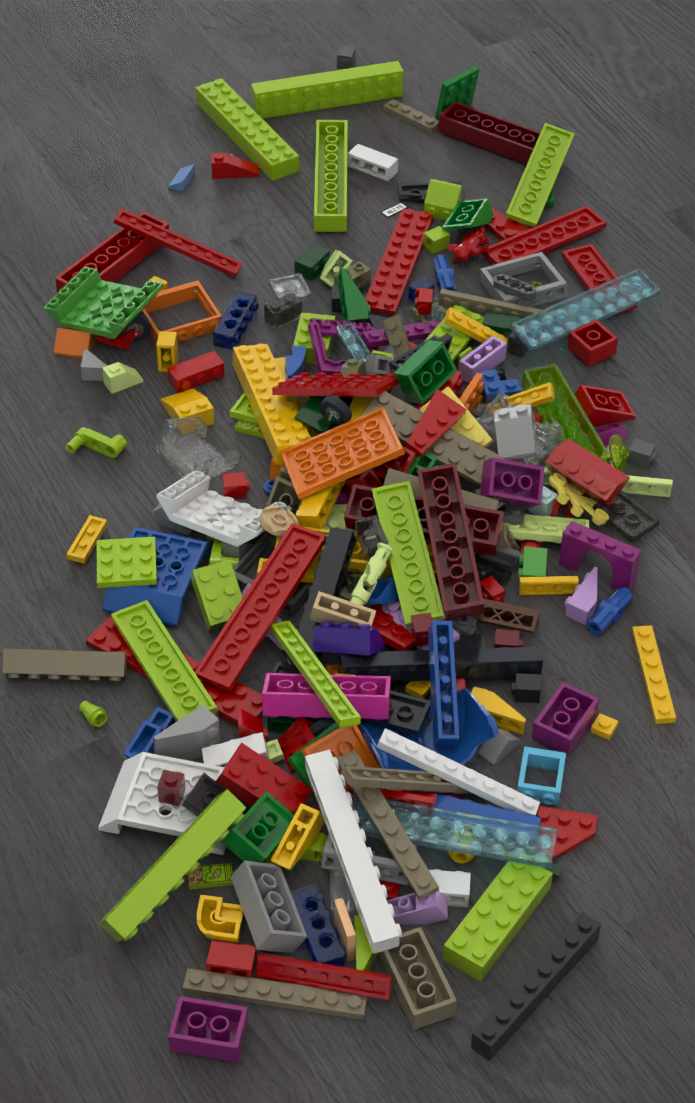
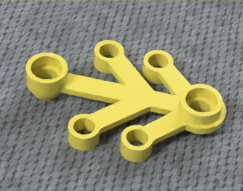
[549,473,609,526]

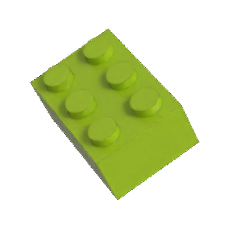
[293,313,335,364]
[190,560,242,631]

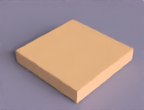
[334,898,356,962]

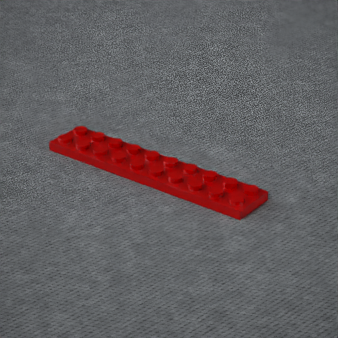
[365,209,434,315]
[195,523,326,691]
[86,616,263,726]

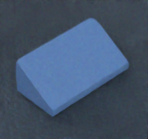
[168,165,195,192]

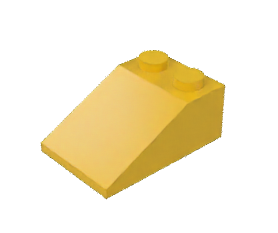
[160,389,214,434]

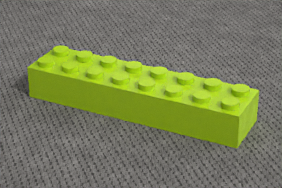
[98,789,246,942]

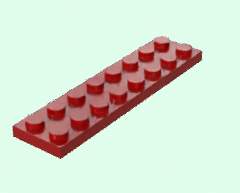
[482,205,607,265]

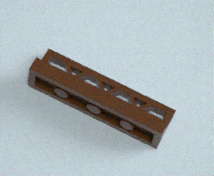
[472,599,539,634]

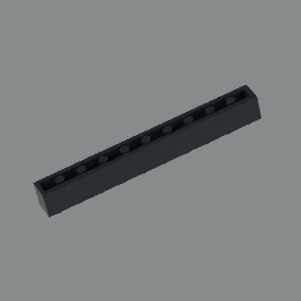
[338,647,543,682]

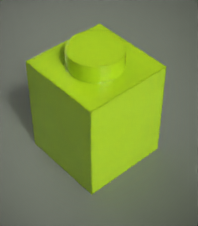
[423,226,450,254]

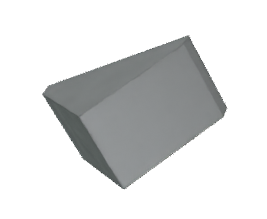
[81,349,107,381]
[222,541,253,560]
[478,729,521,767]

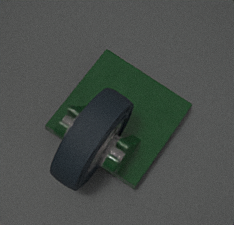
[294,396,352,433]

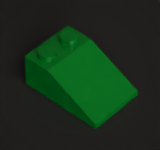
[442,198,494,230]
[336,269,371,323]
[222,791,294,863]

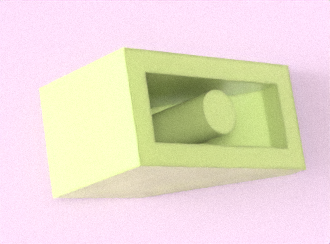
[320,250,353,287]
[102,362,143,394]

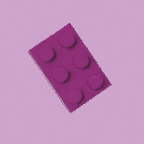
[480,457,545,507]
[532,682,600,756]
[168,996,248,1063]

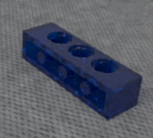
[213,290,259,350]
[290,884,347,967]

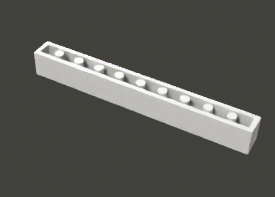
[305,749,402,954]

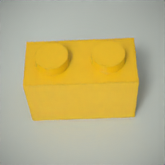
[157,331,179,372]

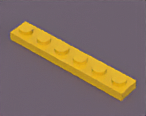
[632,625,676,724]

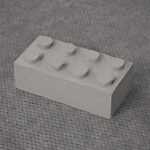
[231,860,307,953]

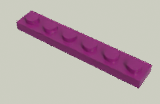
[361,319,443,348]

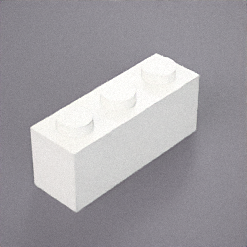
[348,144,398,181]
[202,732,270,768]

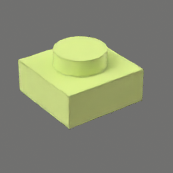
[267,739,285,763]

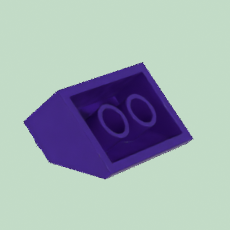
[313,621,385,655]

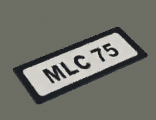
[380,202,409,218]

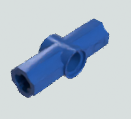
[433,255,457,292]
[587,587,633,635]

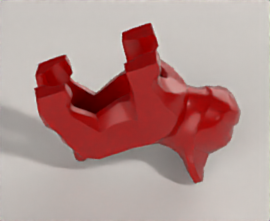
[447,227,490,264]

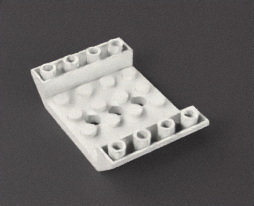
[156,471,292,547]
[98,752,226,855]

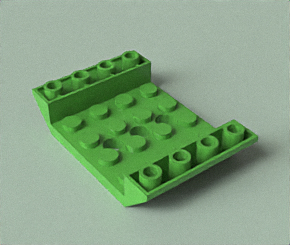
[43,267,164,339]

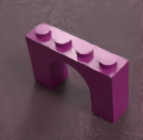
[559,521,641,590]

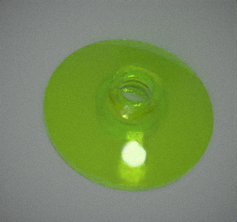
[609,434,630,471]

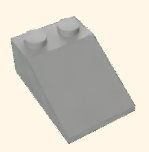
[495,404,536,460]
[153,705,220,760]

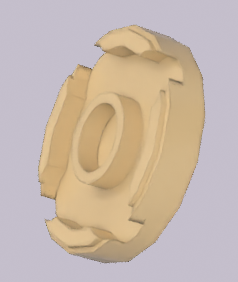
[259,506,298,537]

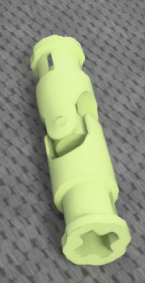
[350,543,394,606]

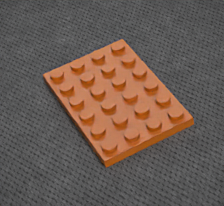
[280,407,405,500]

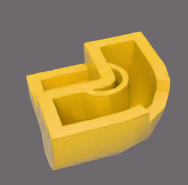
[197,895,244,944]

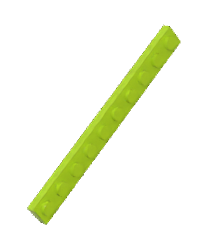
[271,621,361,728]

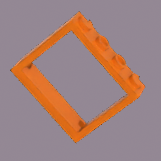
[141,280,222,345]

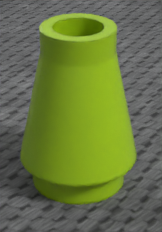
[79,701,108,727]

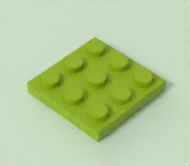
[97,537,157,588]

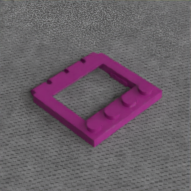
[308,318,380,375]

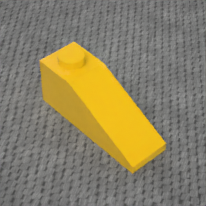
[471,686,526,735]
[270,803,325,870]

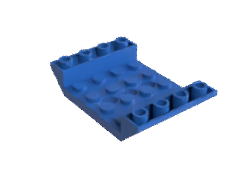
[102,527,214,627]

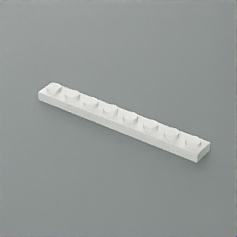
[377,728,540,815]

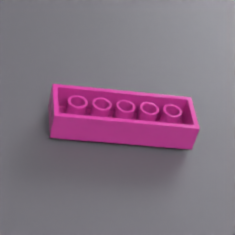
[262,673,391,720]

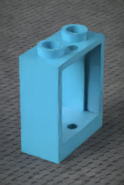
[517,746,566,806]

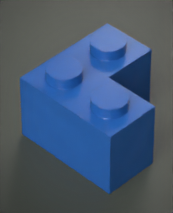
[479,369,522,411]

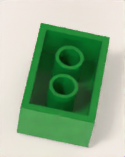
[394,340,457,404]

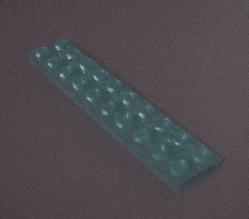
[510,268,661,351]
[350,794,558,869]

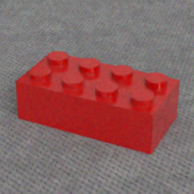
[216,742,313,815]

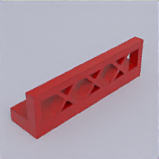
[347,784,437,817]

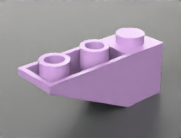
[564,567,597,625]
[387,891,448,925]

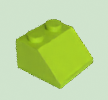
[424,179,462,221]

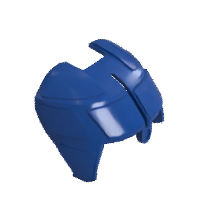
[357,688,499,771]

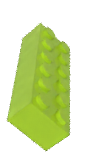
[443,852,553,982]

